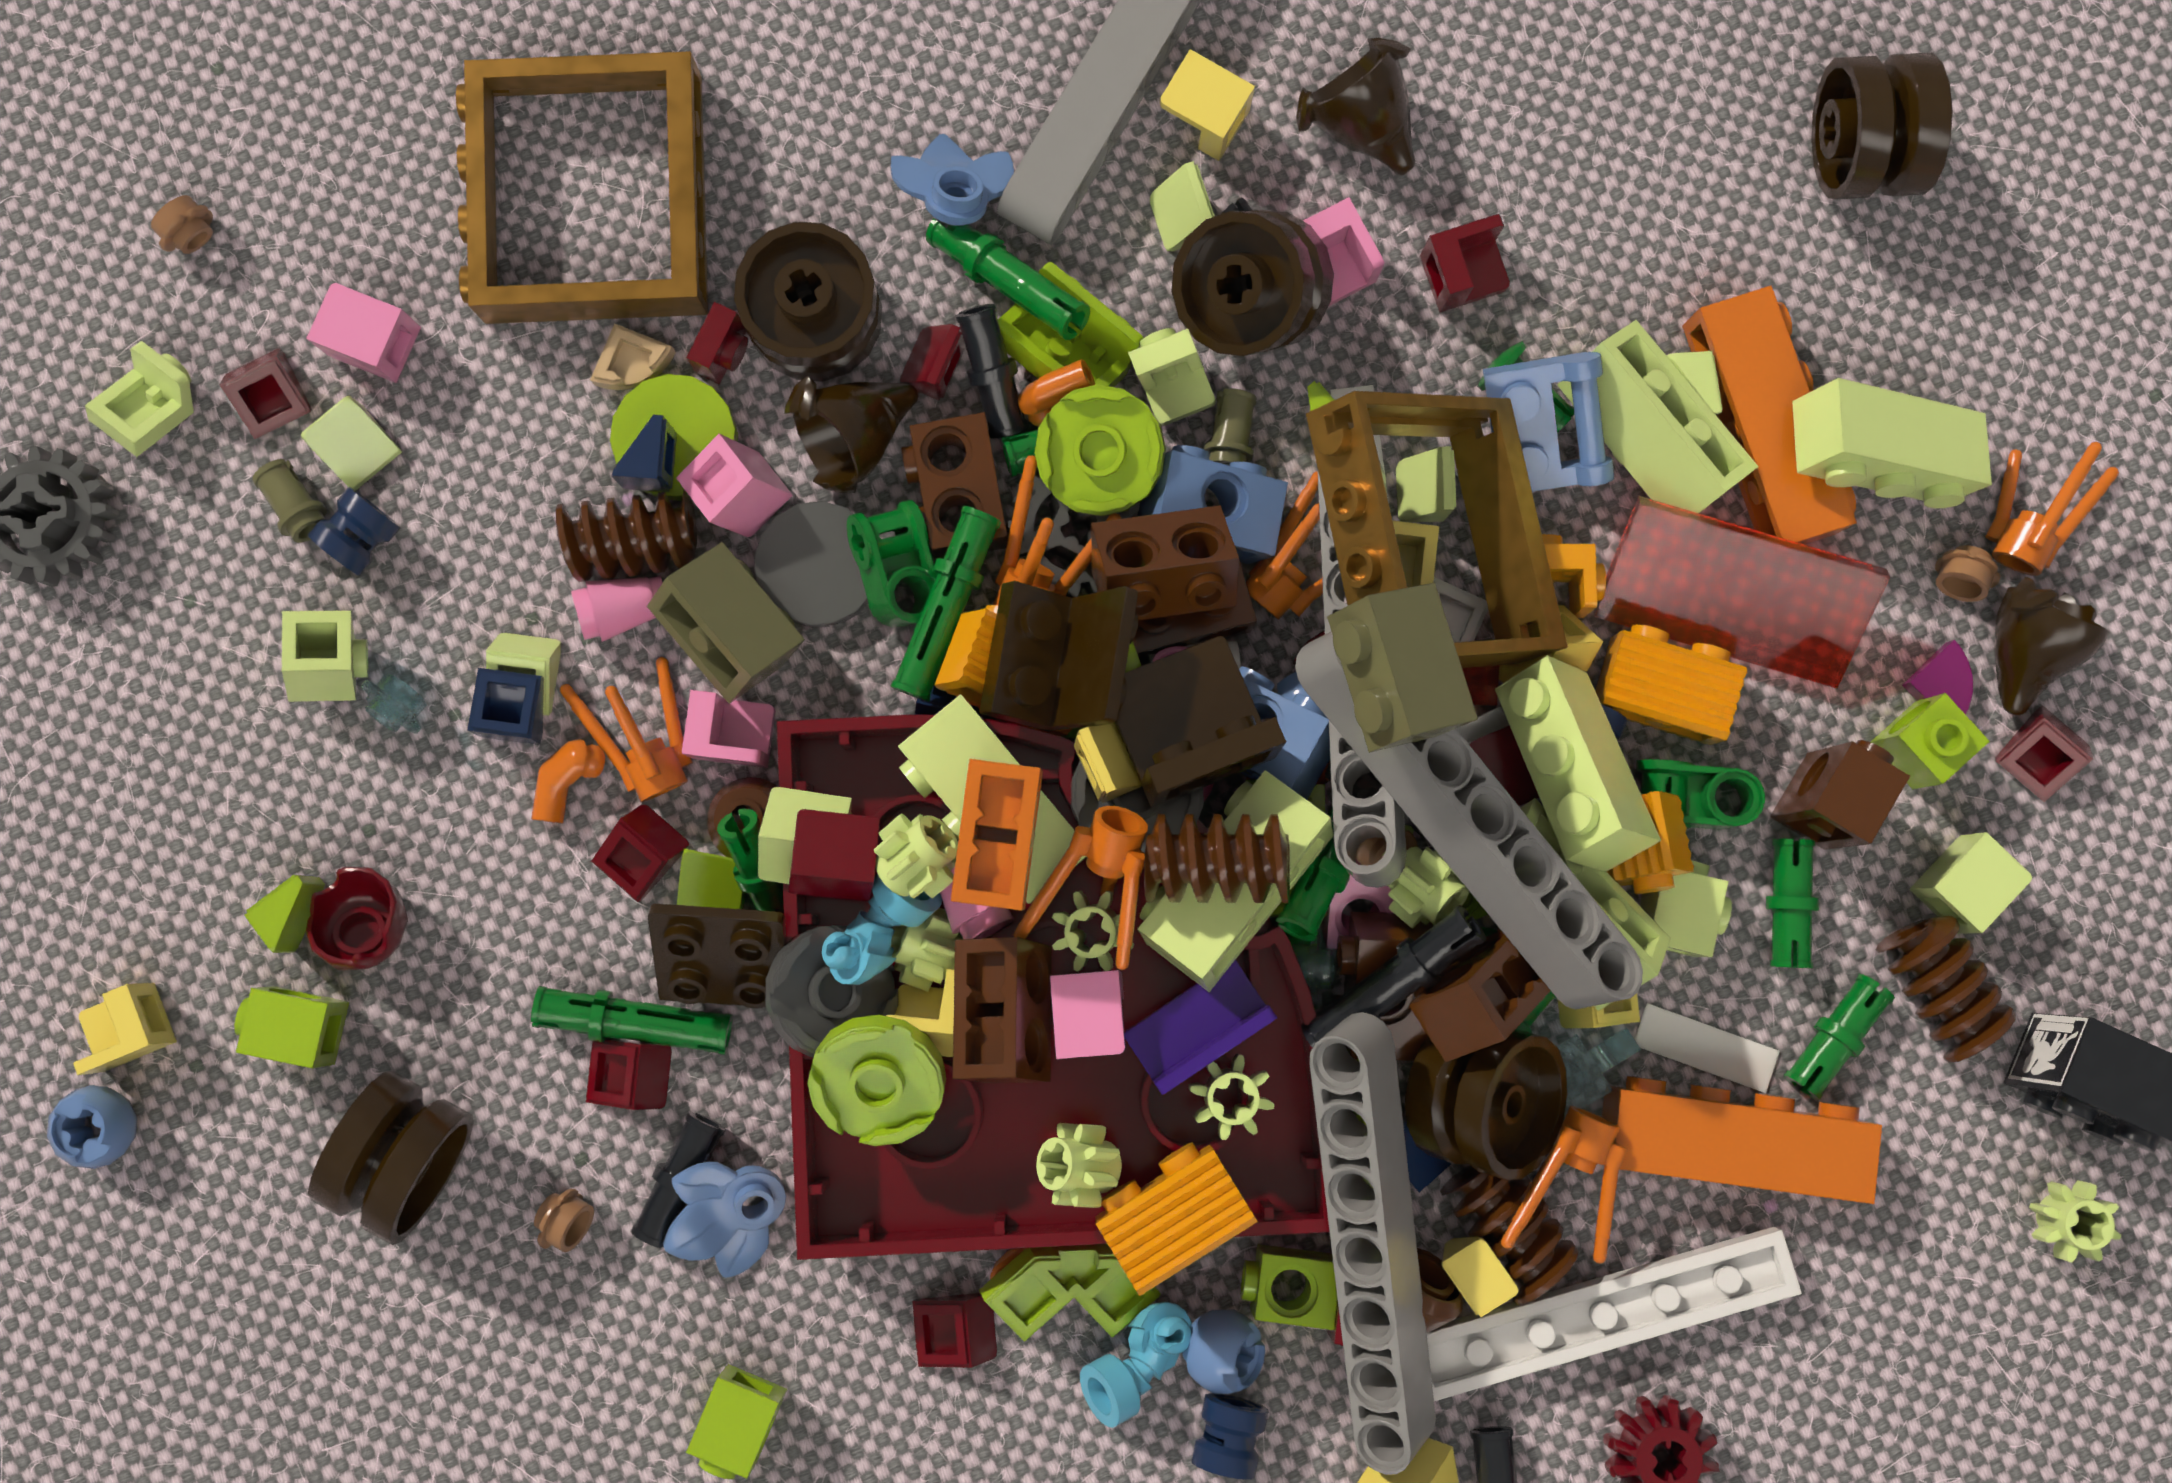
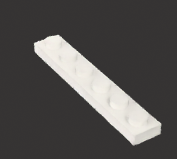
[1426,1227,1802,1401]

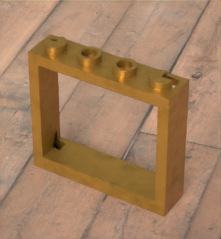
[456,51,708,324]
[1306,391,1568,668]

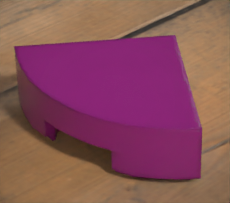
[1902,640,1973,715]

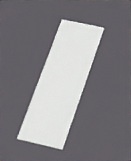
[1633,1003,1780,1093]

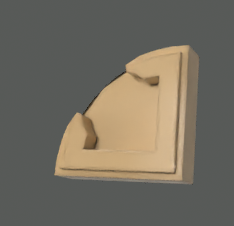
[590,323,676,390]

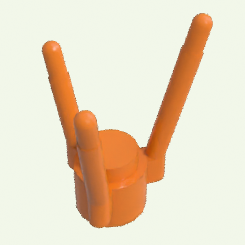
[1985,442,2119,576]
[993,455,1121,605]
[1246,471,1323,620]
[560,657,693,802]
[1013,806,1148,970]
[1501,1105,1628,1264]

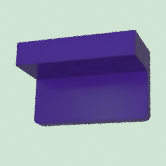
[1124,960,1277,1095]

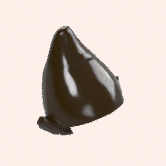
[1296,38,1415,176]
[784,376,919,493]
[1994,577,2110,716]

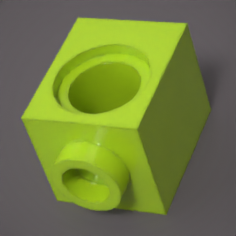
[1871,693,1990,790]
[234,987,350,1069]
[1240,1244,1338,1330]
[686,1364,787,1479]

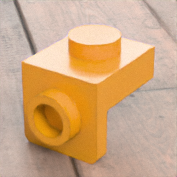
[1542,534,1606,618]

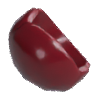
[306,867,408,970]

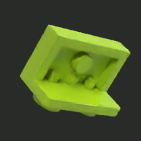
[998,262,1144,387]

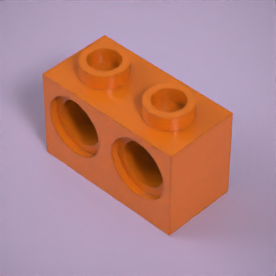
[950,759,1043,911]

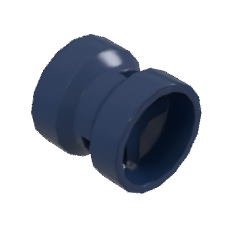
[308,487,401,576]
[1191,1393,1269,1480]

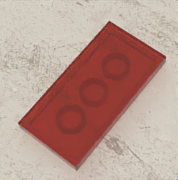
[1593,496,1890,689]

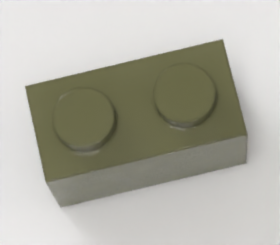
[646,542,805,704]
[1327,583,1478,753]

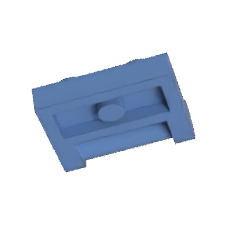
[1483,352,1614,492]

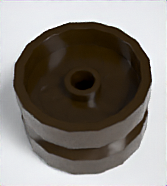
[1811,52,1953,200]
[1171,210,1334,356]
[734,222,882,382]
[1405,1030,1568,1180]
[308,1071,474,1245]

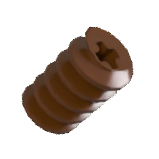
[555,489,697,582]
[1144,814,1290,903]
[1875,916,2016,1063]
[1440,1165,1579,1305]

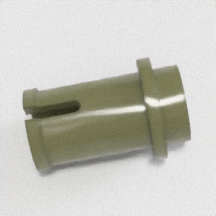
[1204,389,1257,465]
[252,459,327,543]

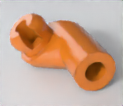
[1018,359,1095,427]
[531,739,605,824]

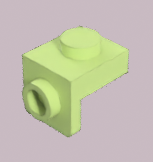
[1128,328,1216,426]
[85,341,194,457]

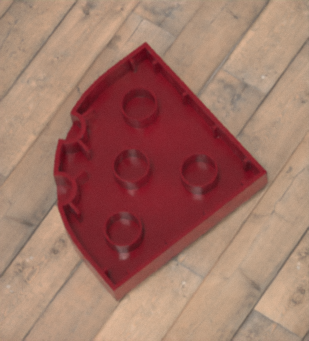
[777,715,1330,1260]

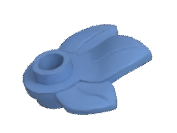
[890,134,1014,226]
[663,1162,786,1278]

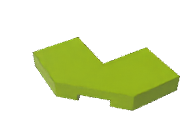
[979,1244,1161,1342]

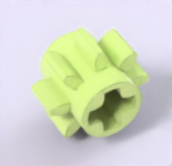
[874,813,958,899]
[1387,846,1469,929]
[1052,891,1134,972]
[890,908,964,992]
[1188,1053,1275,1140]
[1036,1123,1122,1208]
[2029,1180,2121,1263]

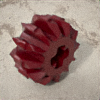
[1603,1395,1720,1483]

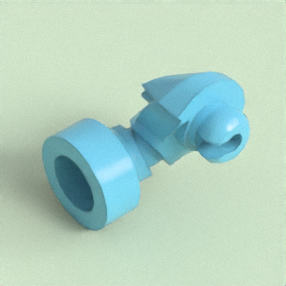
[822,873,942,985]
[1080,1302,1192,1428]

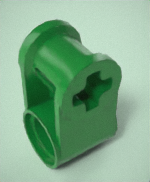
[846,500,937,628]
[1636,759,1766,830]

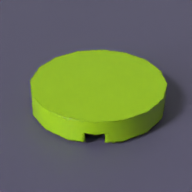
[610,374,738,501]
[1034,384,1166,516]
[807,1015,946,1146]

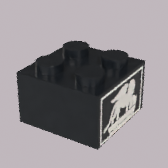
[2003,1013,2172,1152]

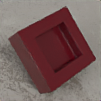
[686,302,748,385]

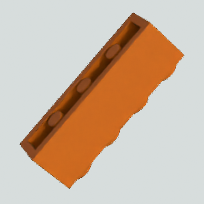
[1682,285,1857,558]
[1602,1076,1882,1204]

